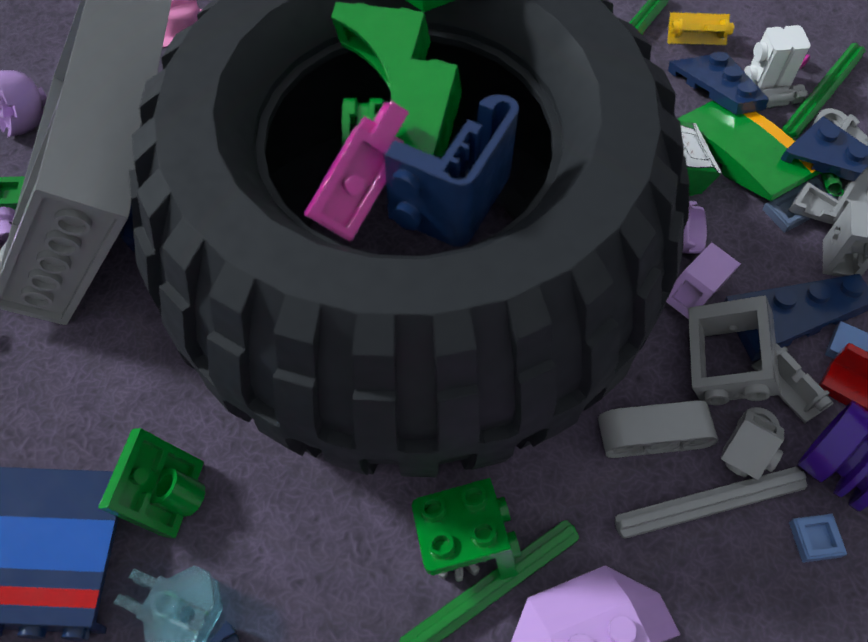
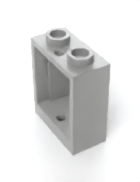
[688,295,781,405]

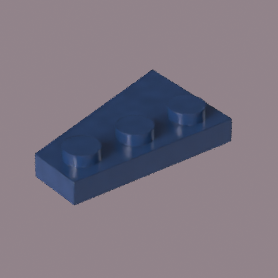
[668,52,769,115]

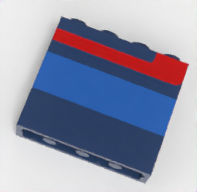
[0,467,119,641]

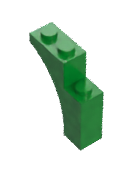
[331,2,462,159]

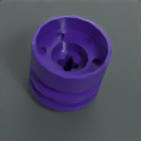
[797,401,868,511]

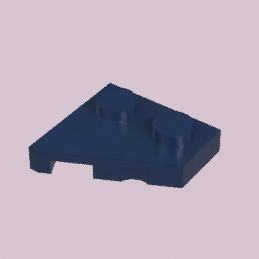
[781,116,868,182]

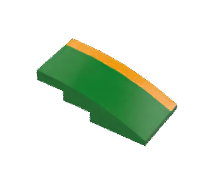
[677,100,821,201]

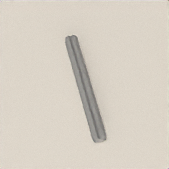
[615,467,807,539]

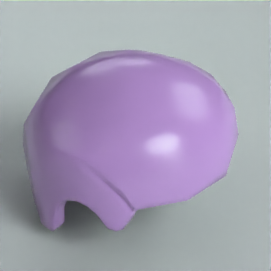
[682,201,707,254]

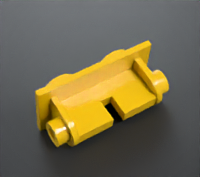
[667,12,734,45]

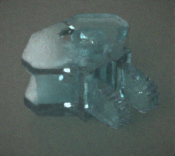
[114,565,223,642]

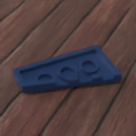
[724,274,868,362]

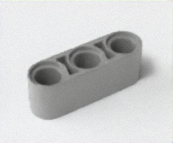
[598,401,718,458]

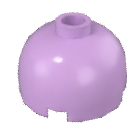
[0,70,47,137]

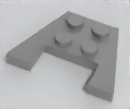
[788,114,868,225]

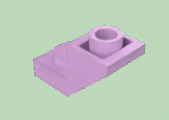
[666,242,741,319]

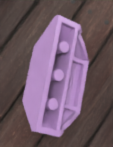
[511,565,680,642]

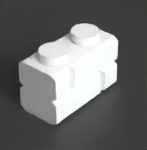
[744,25,811,91]

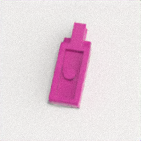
[304,101,409,242]

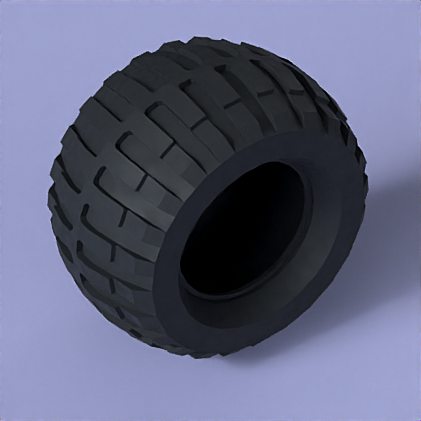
[129,0,689,478]

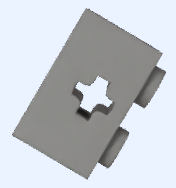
[823,200,868,277]

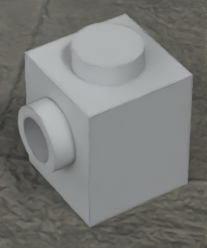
[721,409,784,480]

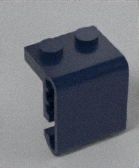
[384,95,519,247]

